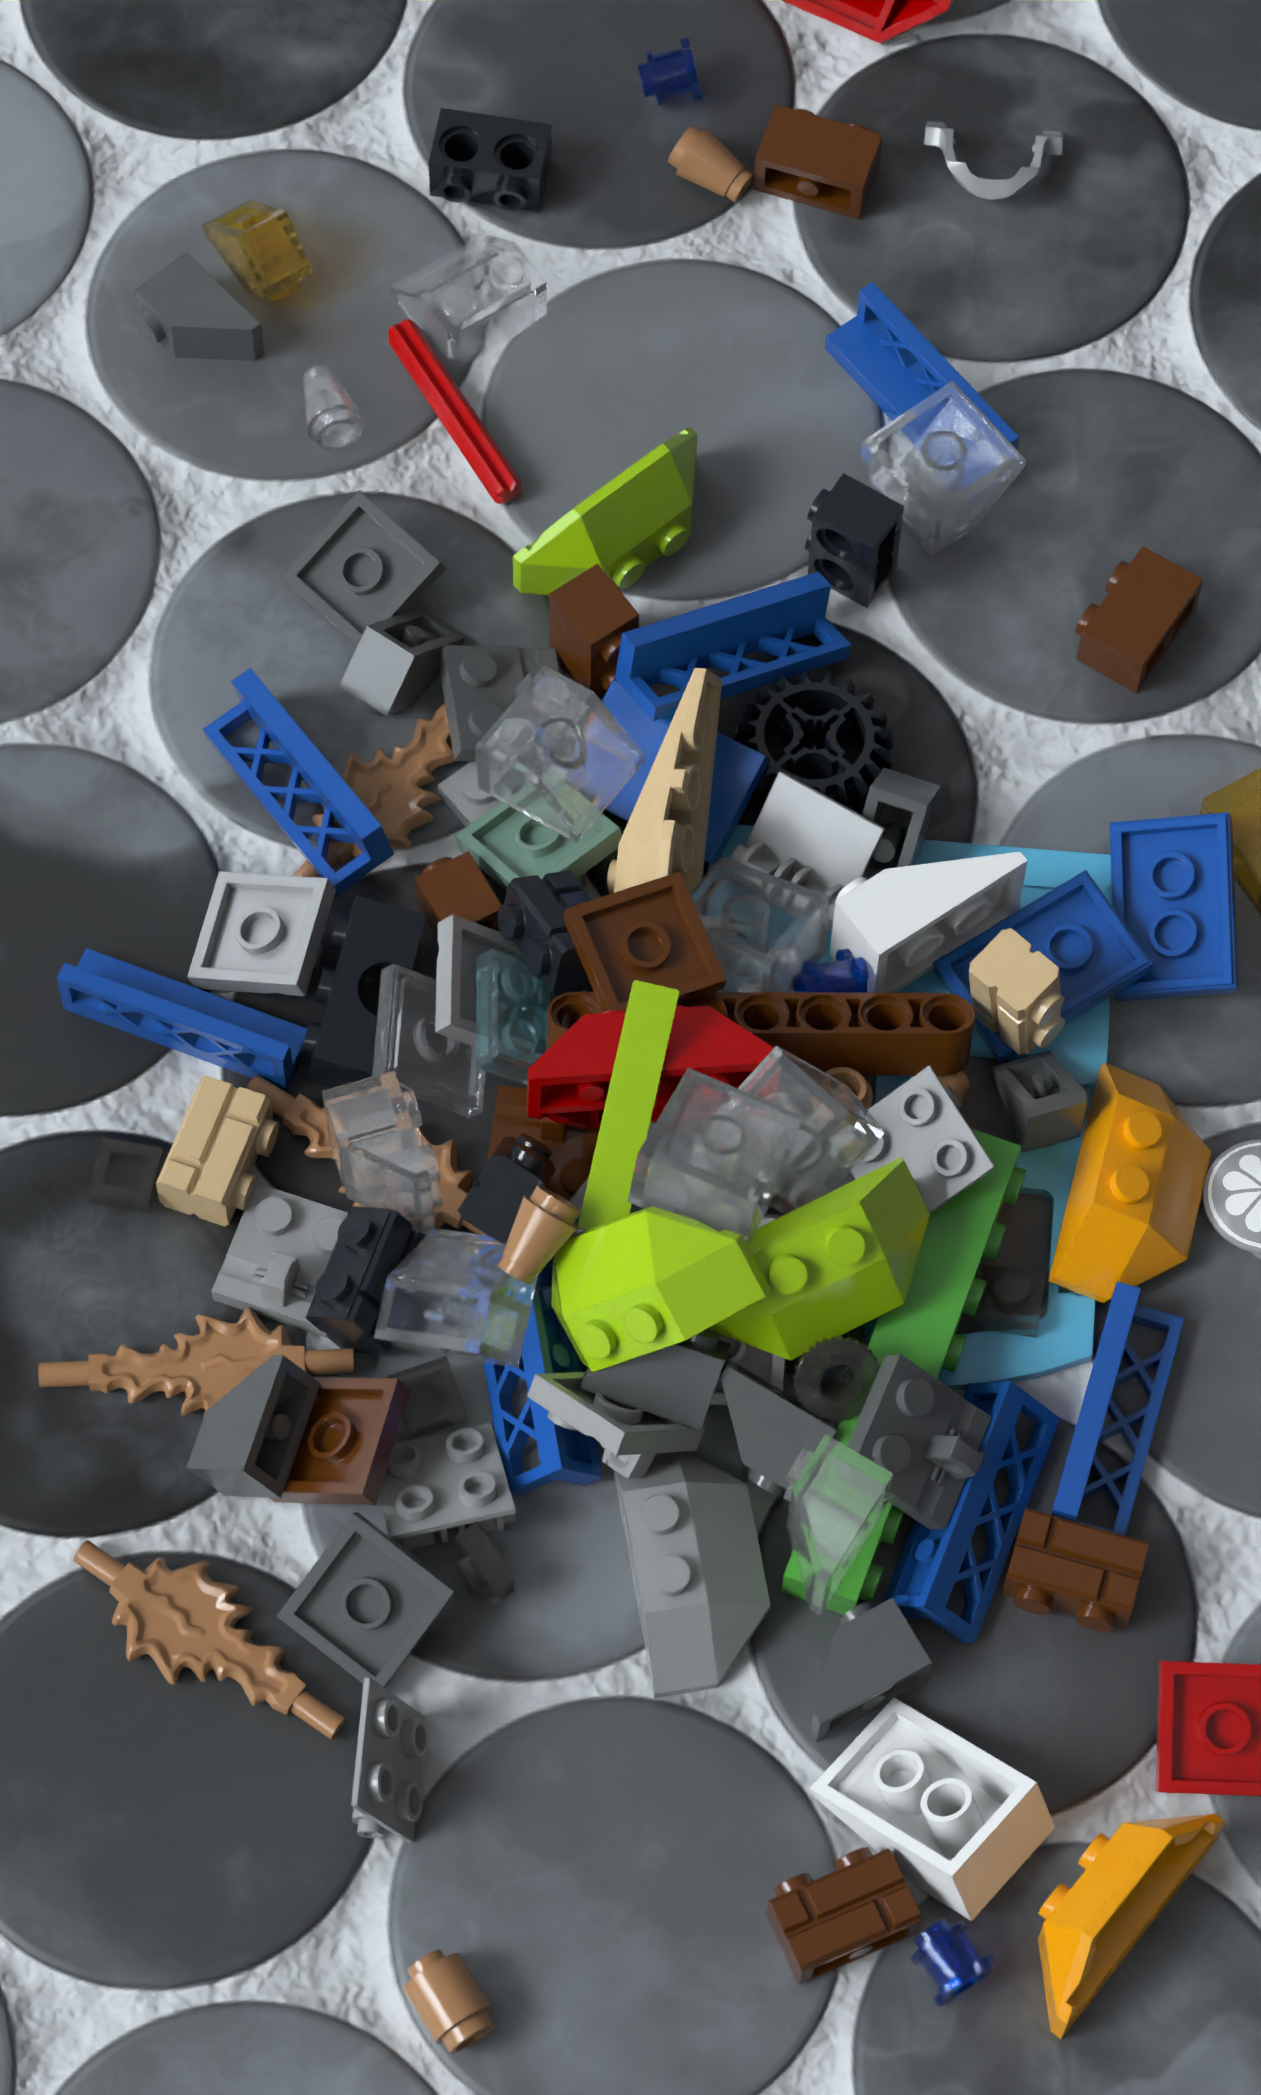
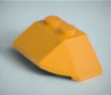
[1048,1063,1211,1303]
[1038,1814,1226,2039]

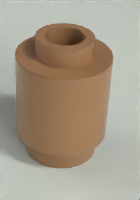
[403,1949,496,2054]

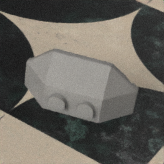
[613,1452,771,1698]

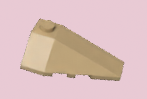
[607,668,722,914]

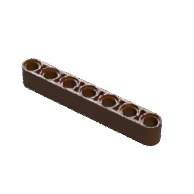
[546,992,975,1076]

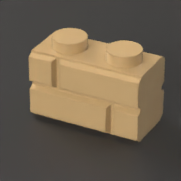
[969,928,1065,1055]
[156,1075,279,1227]

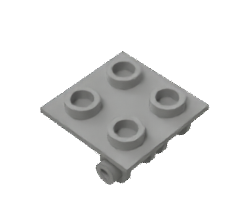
[729,771,885,932]
[829,1065,996,1214]
[379,1423,516,1552]
[351,1678,429,1843]

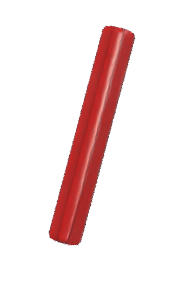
[388,319,521,505]

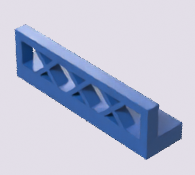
[825,282,1019,504]
[615,572,851,721]
[203,668,394,896]
[57,948,307,1091]
[466,1243,603,1497]
[1051,1282,1185,1535]
[883,1381,1060,1643]

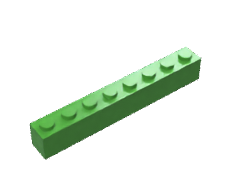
[781,1128,1027,1615]

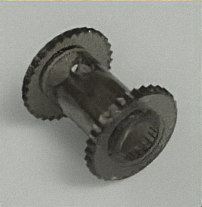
[785,1326,880,1422]

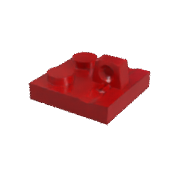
[1156,1660,1261,1796]

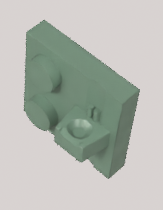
[455,768,622,891]

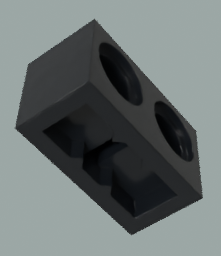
[428,108,552,212]
[805,473,904,608]

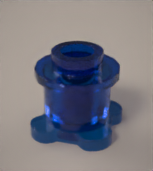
[638,37,703,106]
[794,948,869,993]
[910,1918,996,2007]

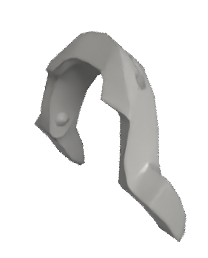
[924,121,1063,200]

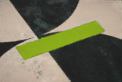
[578,980,679,1230]

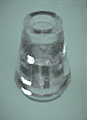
[302,366,363,452]

